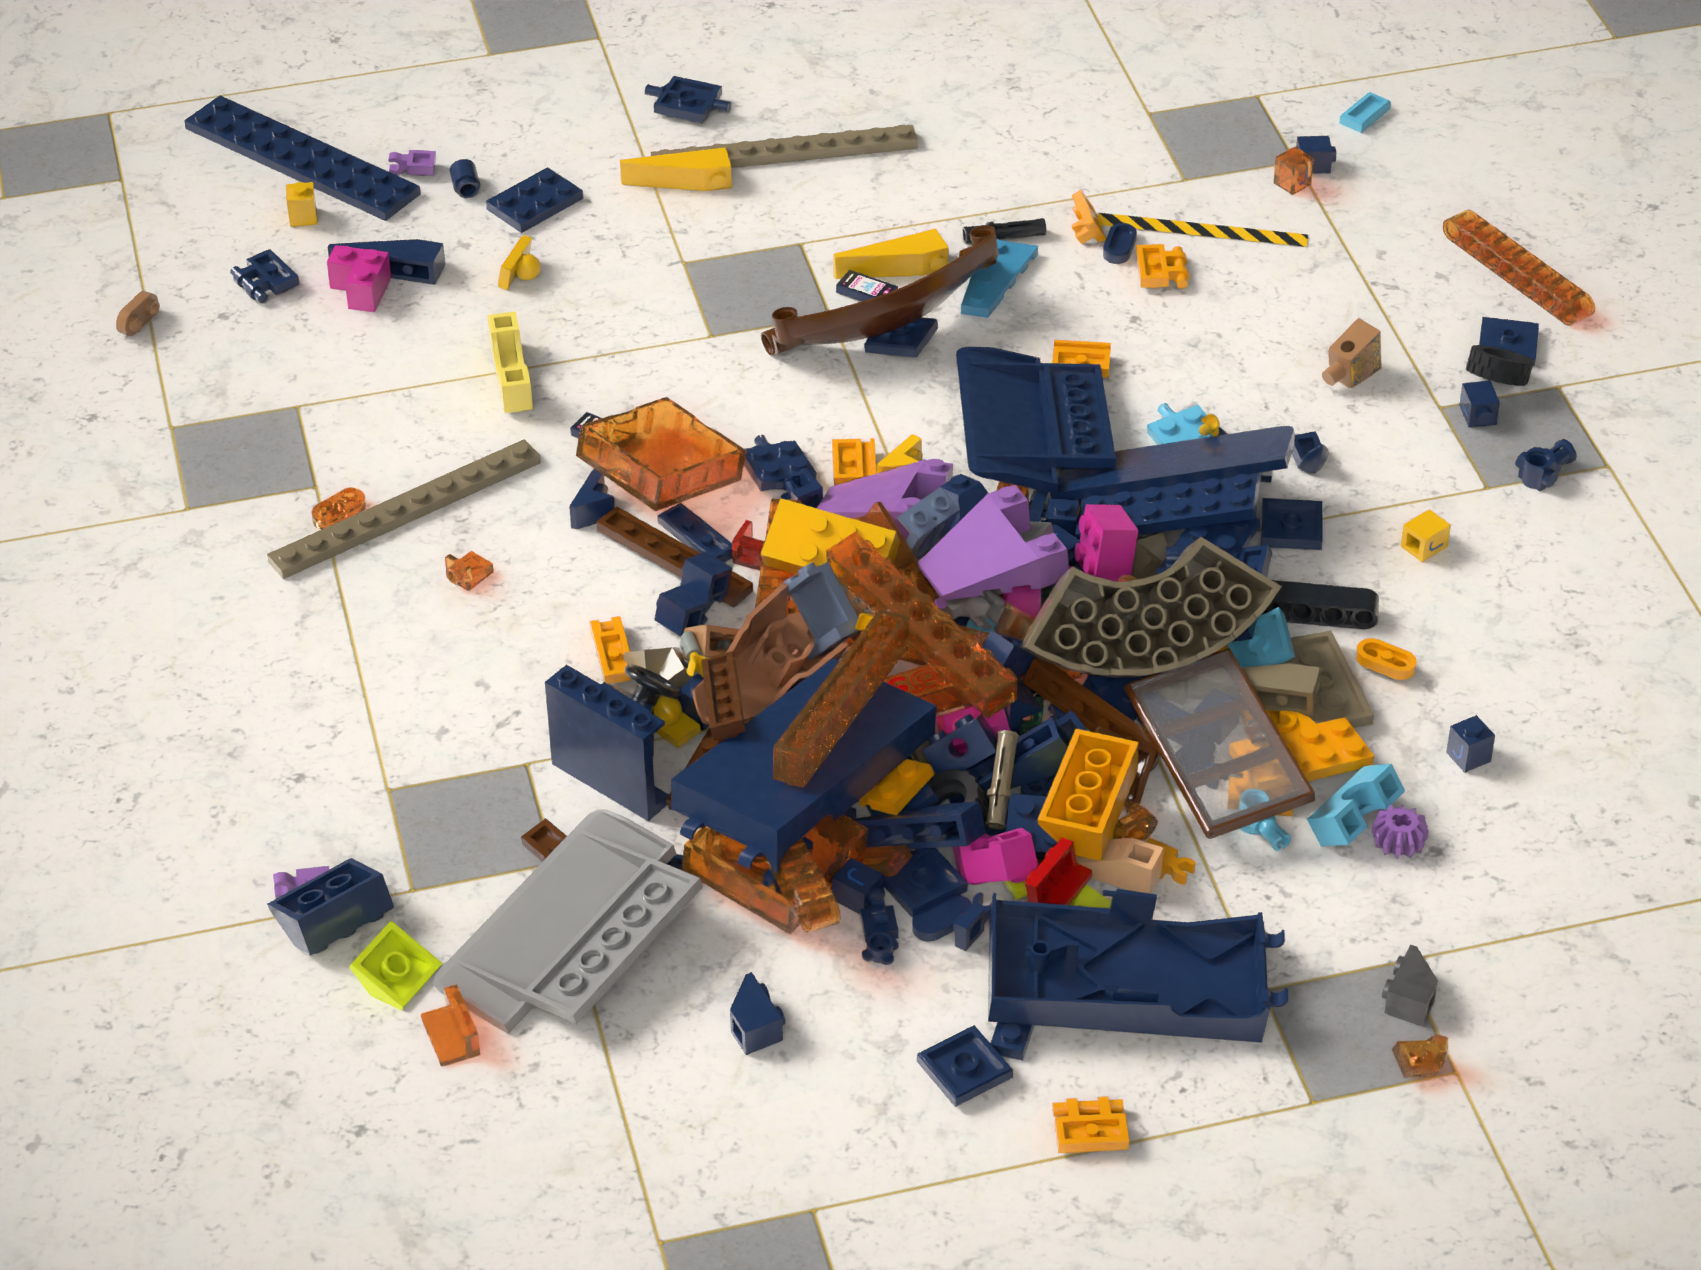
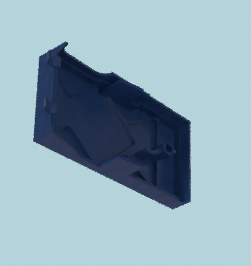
[671,659,937,873]
[988,889,1288,1043]

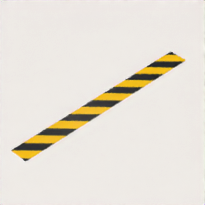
[1098,213,1308,247]

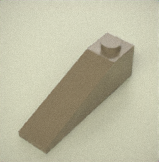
[1188,663,1321,716]

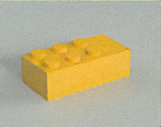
[760,498,900,589]

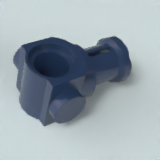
[1515,439,1577,492]

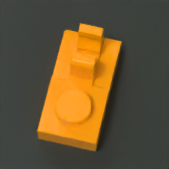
[1071,190,1106,244]

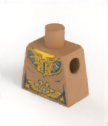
[1322,318,1382,388]

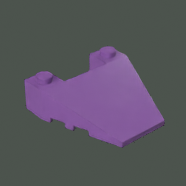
[817,459,953,548]
[918,485,1069,601]

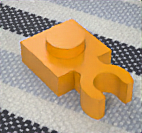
[1146,837,1196,885]

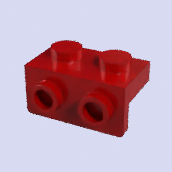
[1025,837,1093,905]

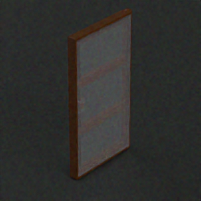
[1124,648,1315,839]

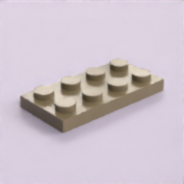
[1282,630,1374,728]

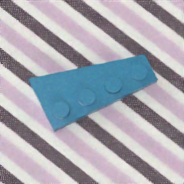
[961,239,1038,318]

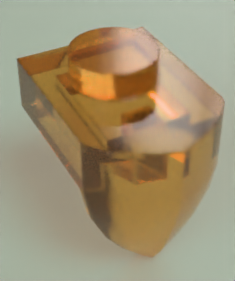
[1113,801,1158,841]
[1392,1035,1449,1078]

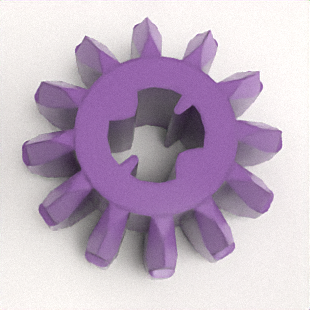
[1372,804,1429,859]

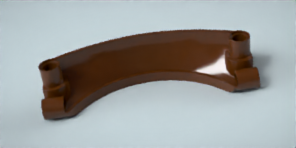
[761,225,999,356]

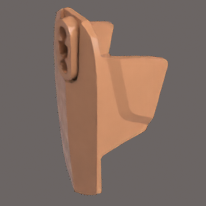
[693,582,849,726]

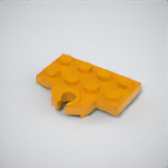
[1229,710,1374,793]

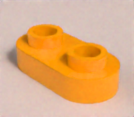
[1356,638,1417,680]

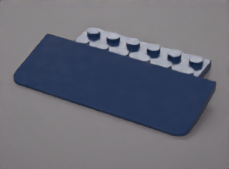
[956,347,1116,494]
[1050,426,1295,540]

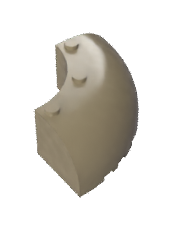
[1022,537,1282,678]

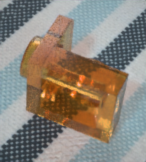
[445,551,494,591]

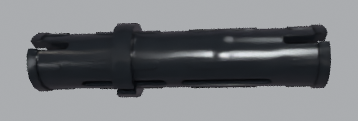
[962,218,1046,244]

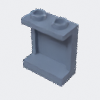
[783,562,860,661]

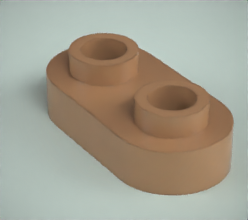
[116,291,160,336]

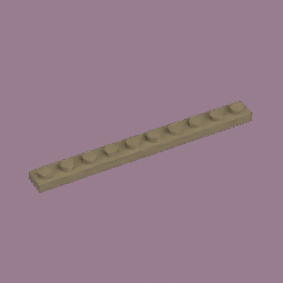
[650,125,918,168]
[267,439,541,579]

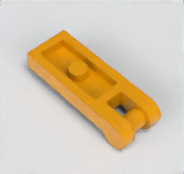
[589,616,632,684]

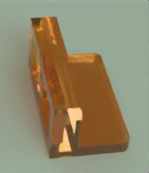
[421,984,480,1067]

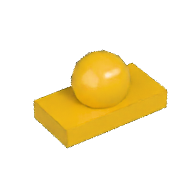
[498,235,541,290]
[654,696,701,749]

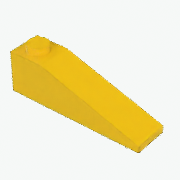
[620,147,732,191]
[833,228,949,279]

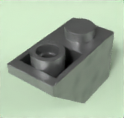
[1382,944,1438,1027]

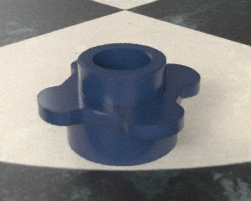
[862,932,899,965]

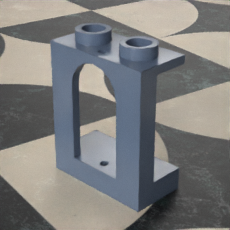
[892,487,960,569]

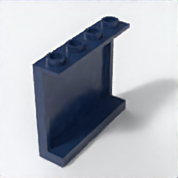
[545,664,669,822]

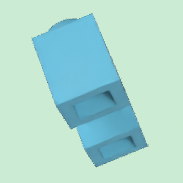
[1307,764,1405,846]

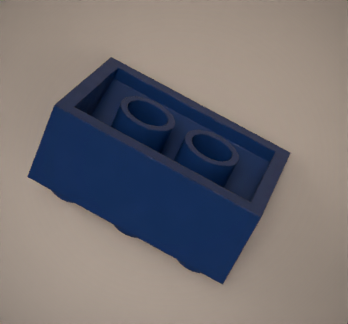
[267,858,394,955]

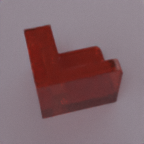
[732,520,765,571]

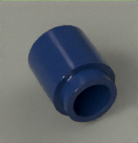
[449,159,480,198]

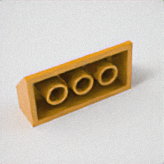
[1038,729,1139,861]

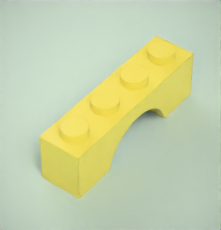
[487,311,533,413]

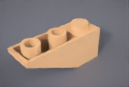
[1076,838,1163,894]

